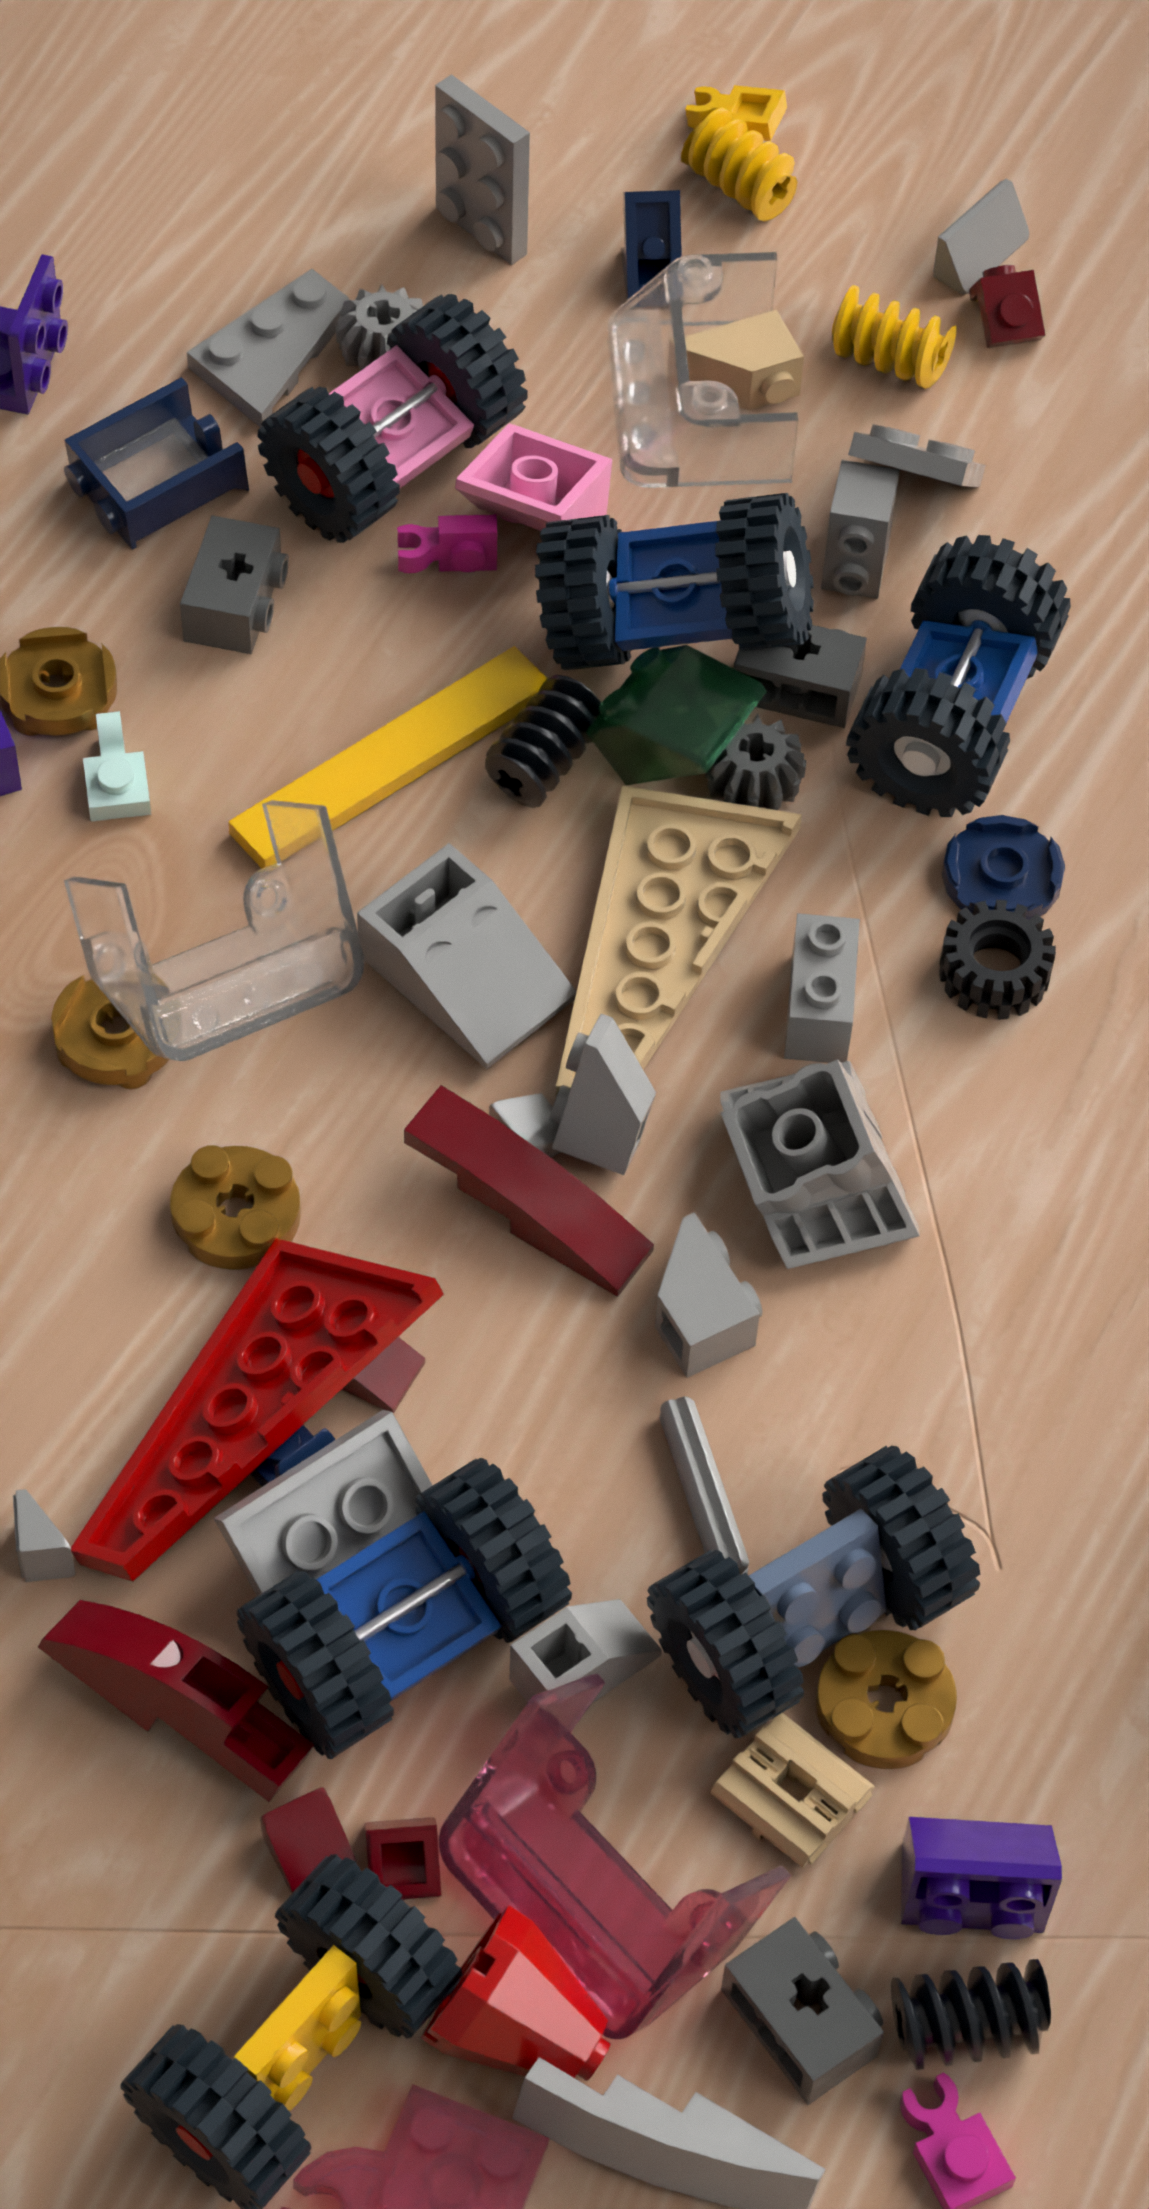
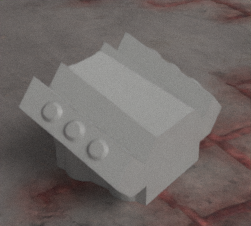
[720,1059,920,1269]

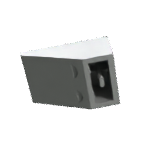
[357,843,577,1069]

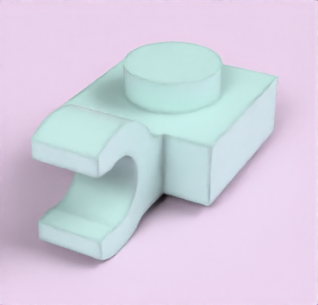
[83,711,151,822]

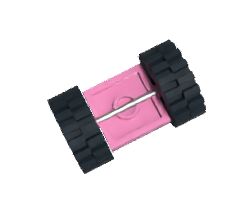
[257,294,528,543]

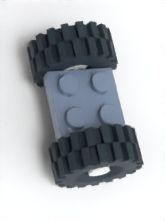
[647,1445,981,1738]

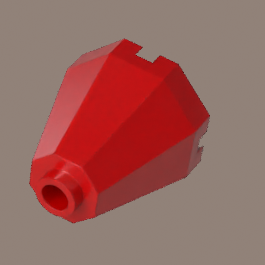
[420,1905,611,2081]

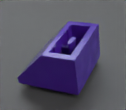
[901,1817,1062,1940]

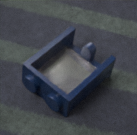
[64,377,249,550]

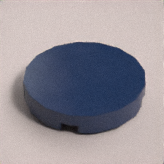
[941,815,1065,920]

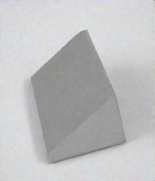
[933,179,1029,295]

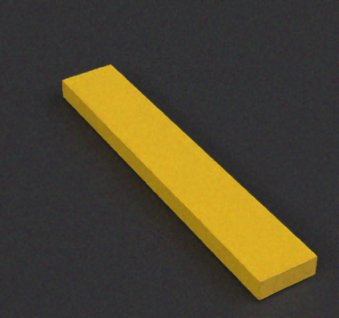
[228,646,547,873]

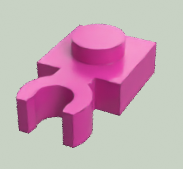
[900,2072,1016,2209]

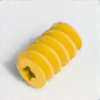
[681,107,798,221]
[832,285,956,389]

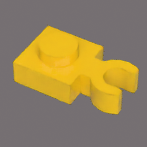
[685,85,787,141]

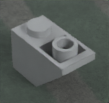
[549,1014,656,1175]
[655,1212,762,1378]
[509,1599,662,1731]

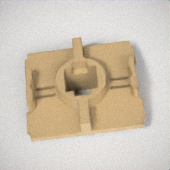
[710,1713,875,1869]

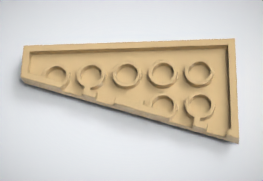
[555,785,802,1100]

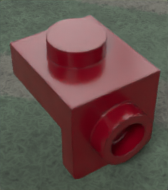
[969,265,1046,348]

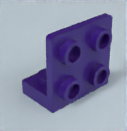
[0,254,68,415]

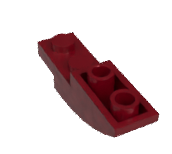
[38,1600,314,1802]

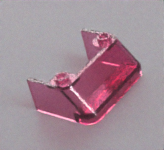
[439,1673,791,2040]

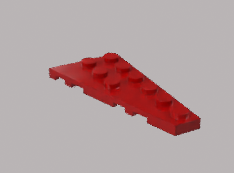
[71,1238,444,1582]

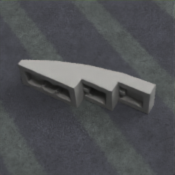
[512,2057,825,2209]

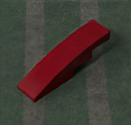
[404,1085,654,1297]

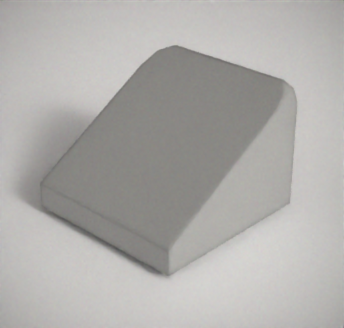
[489,1093,561,1158]
[13,1489,75,1582]

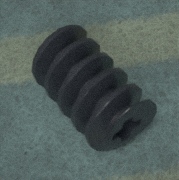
[485,675,603,808]
[891,1959,1051,2070]

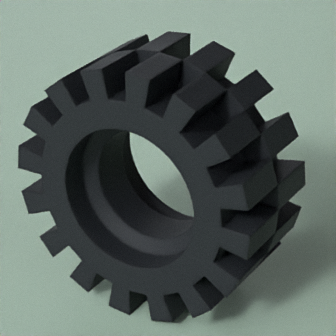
[939,899,1056,1020]

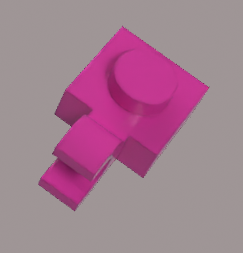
[397,514,497,573]

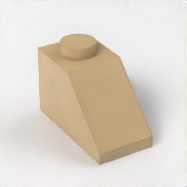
[671,310,804,410]

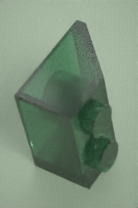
[586,645,767,785]

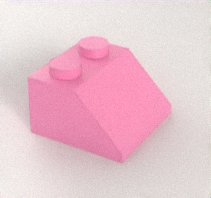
[455,423,612,531]

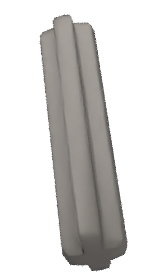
[659,1396,749,1575]

